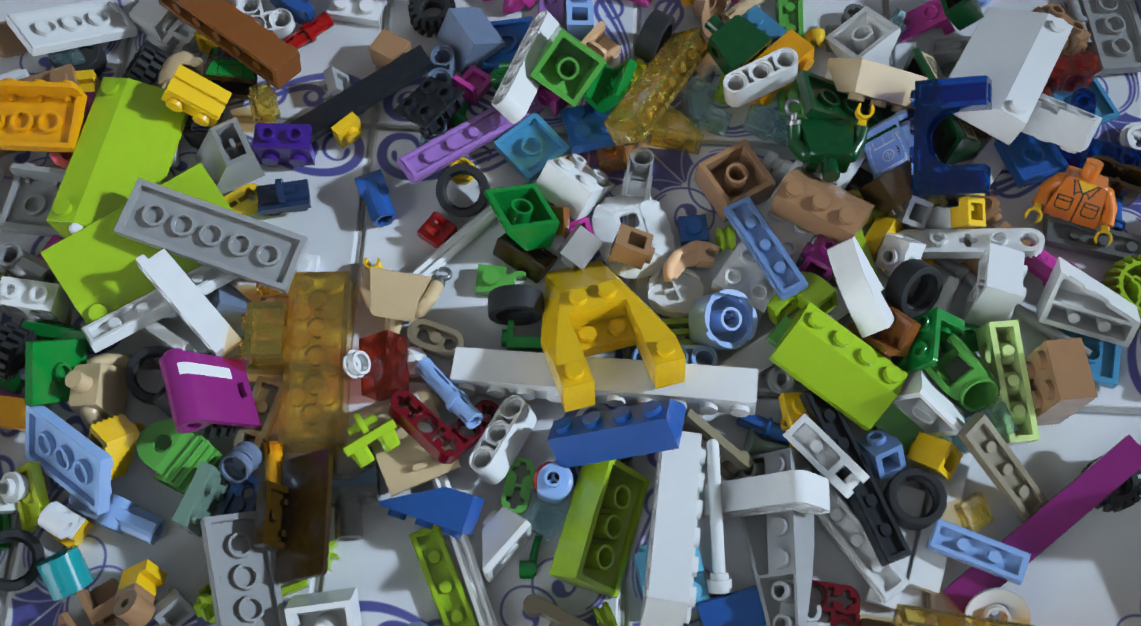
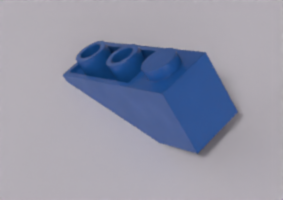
[378,487,485,539]

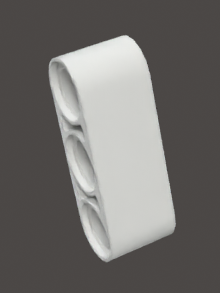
[723,47,798,107]
[469,395,537,485]

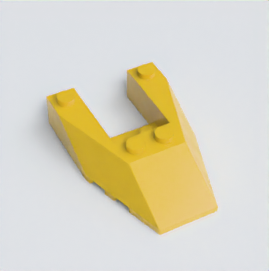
[540,260,686,412]

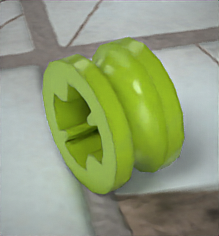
[715,225,736,252]
[592,601,618,626]

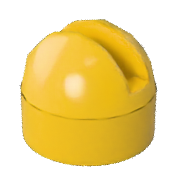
[804,28,826,51]

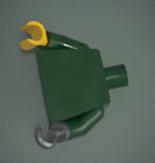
[784,98,875,183]

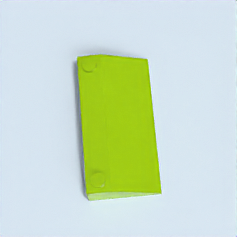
[46,77,189,238]
[40,162,233,325]

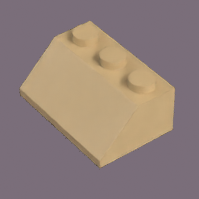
[827,58,928,113]

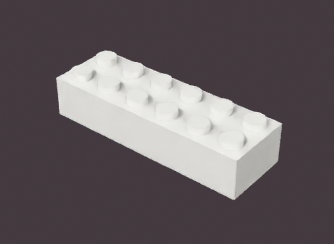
[640,431,706,626]

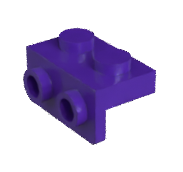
[252,123,316,167]

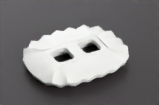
[592,193,675,279]

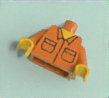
[1022,158,1118,246]

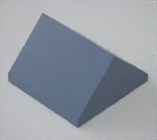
[437,7,506,75]

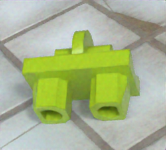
[342,412,401,468]

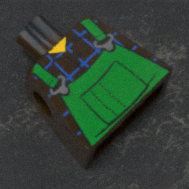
[203,47,258,100]

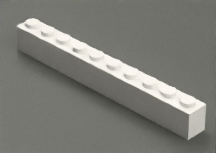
[450,347,758,417]

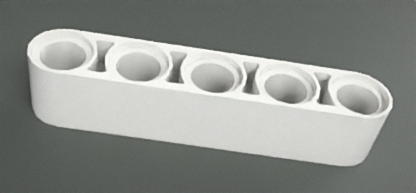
[492,10,565,124]

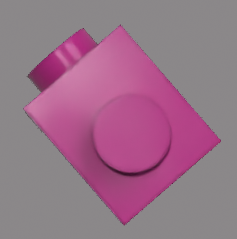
[452,64,492,106]

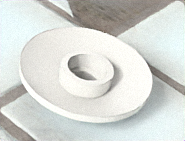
[964,588,1031,626]

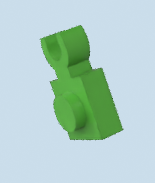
[475,264,526,296]

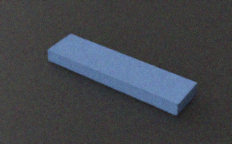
[724,196,808,301]

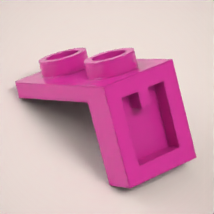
[891,0,955,44]

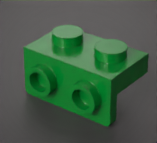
[583,58,638,115]

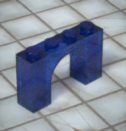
[909,75,992,199]

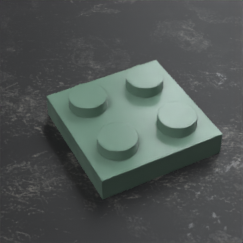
[171,461,229,538]

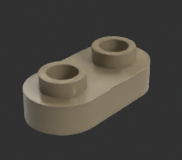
[407,319,465,360]

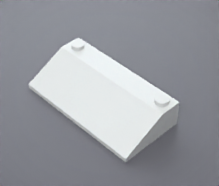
[934,7,1073,146]

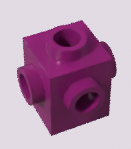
[799,234,837,281]

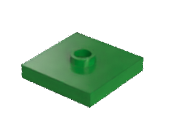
[25,338,87,406]

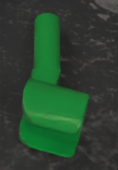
[519,535,542,579]

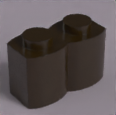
[1092,155,1141,206]

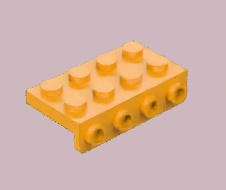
[0,78,87,153]

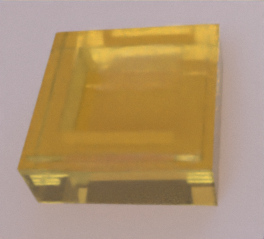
[953,492,994,532]

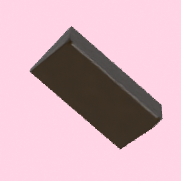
[493,233,558,283]

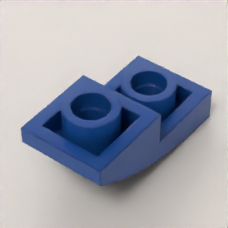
[270,0,315,25]

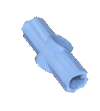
[68,494,167,545]

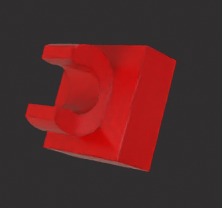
[417,211,458,249]

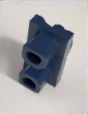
[256,178,311,216]

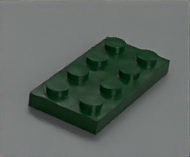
[796,70,899,128]

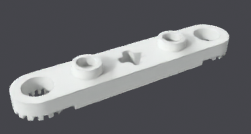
[897,228,1045,259]

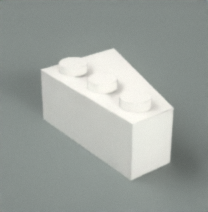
[1021,93,1102,154]

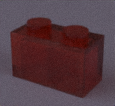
[359,329,410,402]

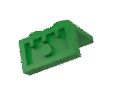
[891,307,965,375]

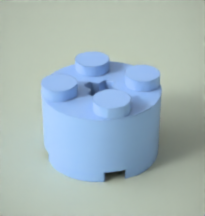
[688,289,758,352]

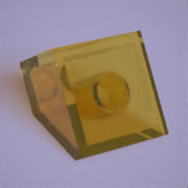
[645,104,704,155]

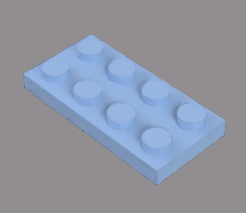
[25,404,113,515]

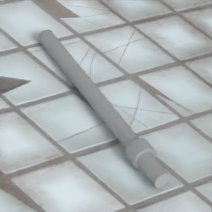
[934,259,1092,358]

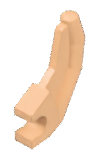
[663,241,720,282]

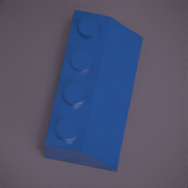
[547,399,686,468]

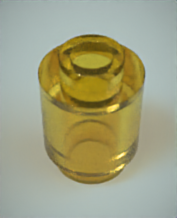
[247,83,281,123]

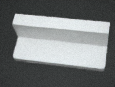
[141,311,210,354]

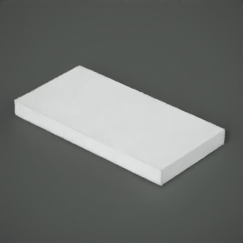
[6,0,138,57]

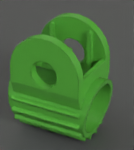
[924,333,1001,412]
[137,419,224,494]

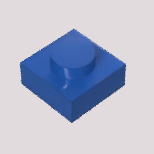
[677,214,710,247]

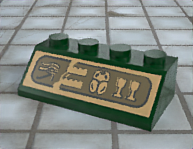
[902,48,982,168]

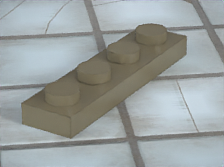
[957,412,1048,522]

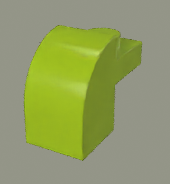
[767,272,838,325]

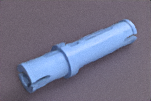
[415,357,483,429]

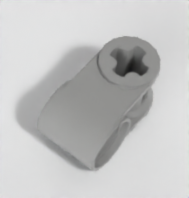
[621,147,654,201]

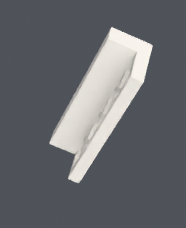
[136,249,242,357]

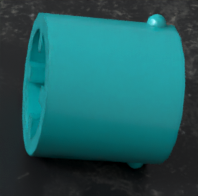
[36,545,94,601]

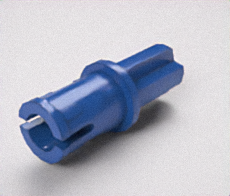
[736,414,789,445]

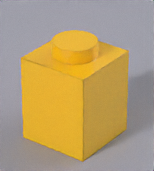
[906,432,963,482]

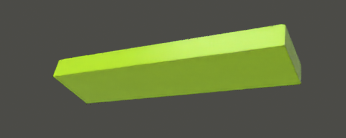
[409,524,478,626]

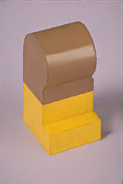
[113,559,167,626]

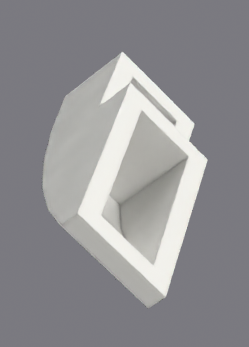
[827,236,895,338]

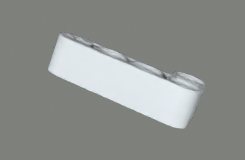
[235,0,297,40]
[704,470,830,520]

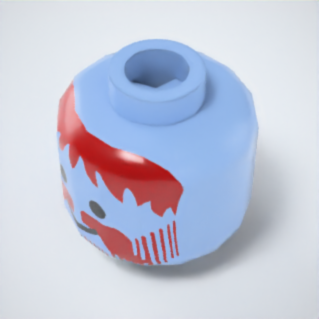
[533,461,574,505]

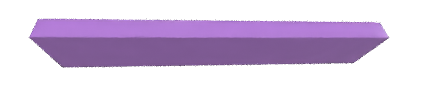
[397,96,544,185]

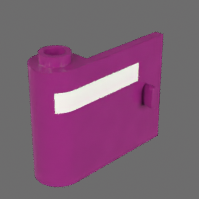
[159,348,261,434]

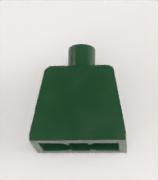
[704,14,772,76]

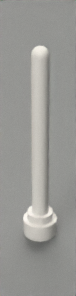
[706,439,733,594]

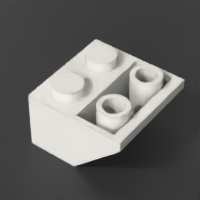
[536,154,615,221]

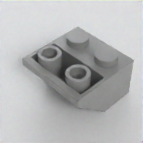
[194,117,265,195]

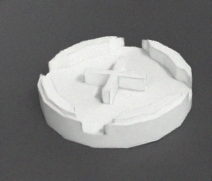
[647,268,705,318]

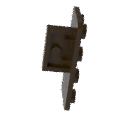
[253,449,334,584]

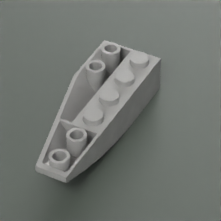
[739,448,814,626]

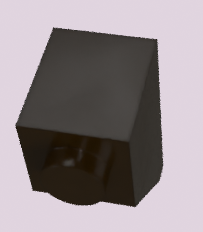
[858,160,912,219]

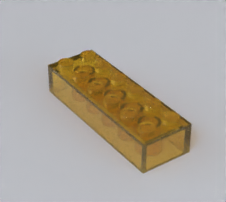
[278,271,355,453]

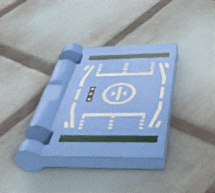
[863,110,927,179]

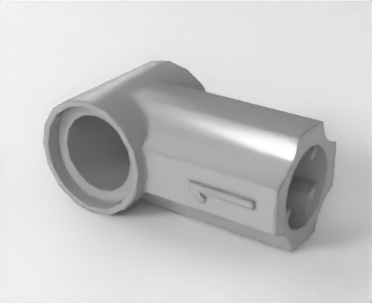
[0,242,57,283]

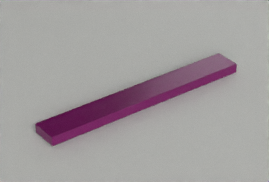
[941,435,1141,617]

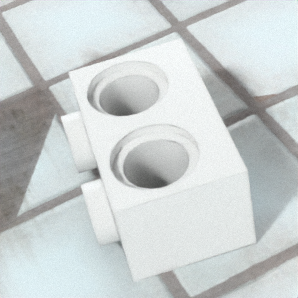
[0,276,71,323]

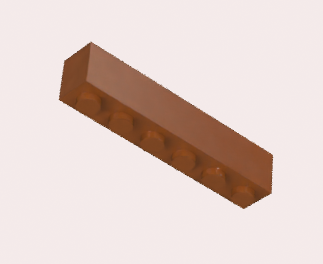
[158,0,301,89]

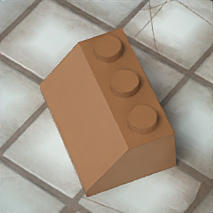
[770,166,875,244]

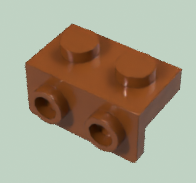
[847,302,921,359]

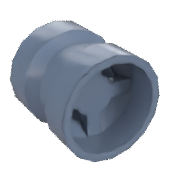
[220,441,262,483]

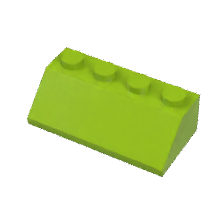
[768,302,908,431]
[549,459,650,598]

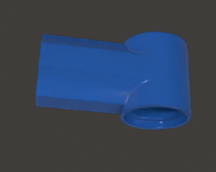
[354,169,397,227]

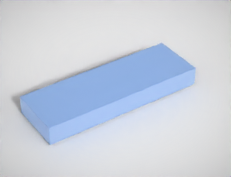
[926,519,1031,585]

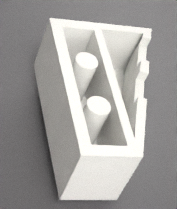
[1036,257,1141,348]

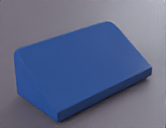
[695,585,767,626]

